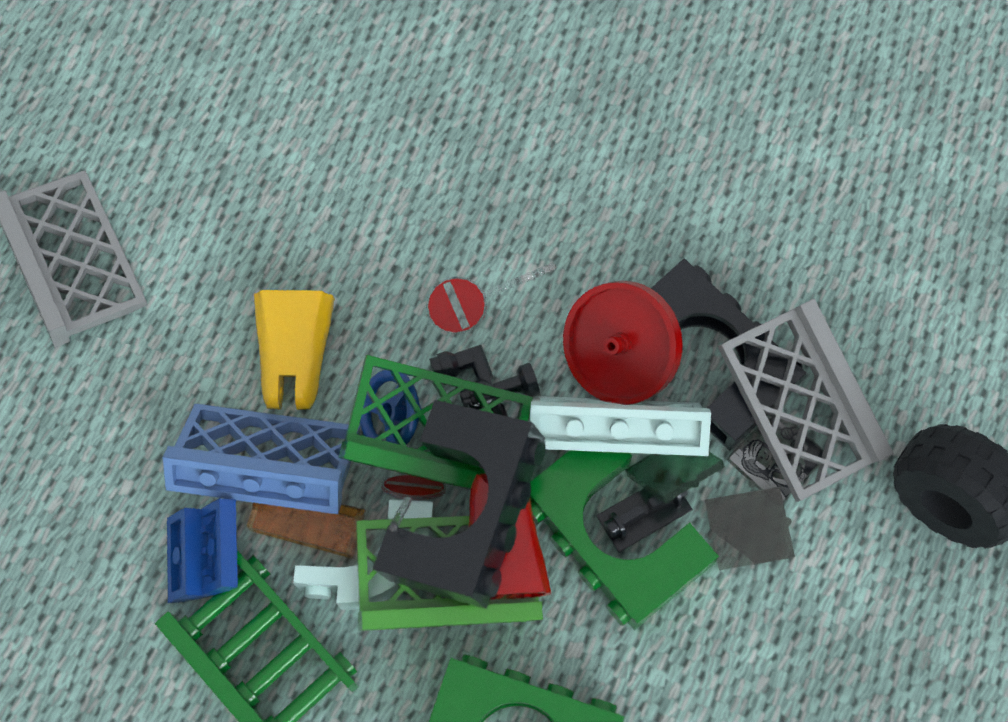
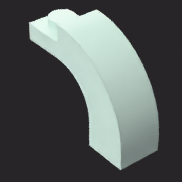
[293,500,435,610]

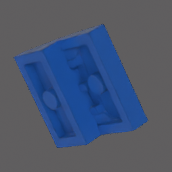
[167,498,238,603]

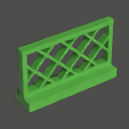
[356,516,543,631]

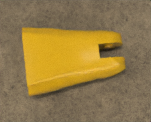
[254,290,335,410]

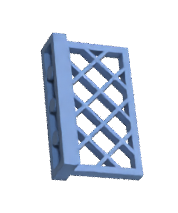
[163,404,360,514]

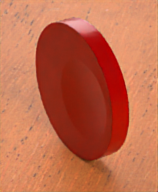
[563,280,683,405]

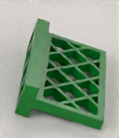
[338,355,533,490]

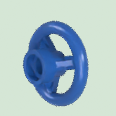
[360,370,421,445]

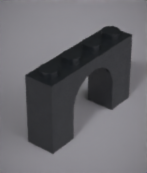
[651,258,806,451]
[373,400,546,609]

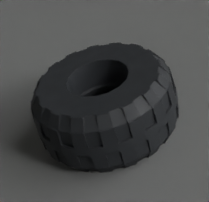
[893,424,1008,549]

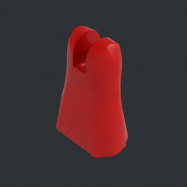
[469,474,551,600]

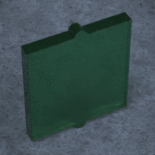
[625,452,725,503]

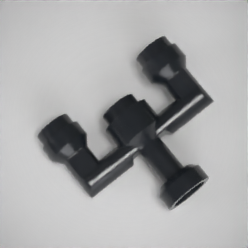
[429,344,540,416]

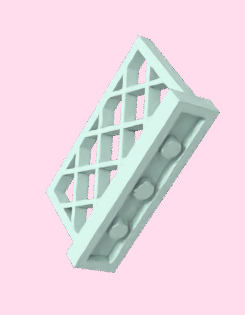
[530,396,711,456]

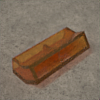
[246,503,366,559]

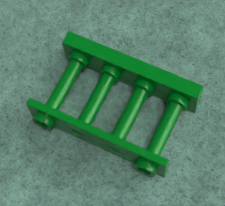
[154,550,359,722]

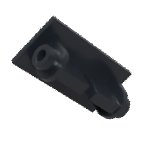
[596,473,693,553]

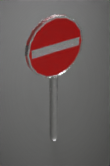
[426,263,557,335]
[382,475,446,532]

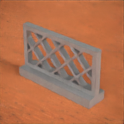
[0,170,147,348]
[717,298,894,502]

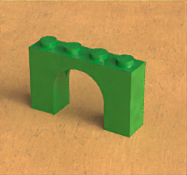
[530,450,719,630]
[429,654,625,722]

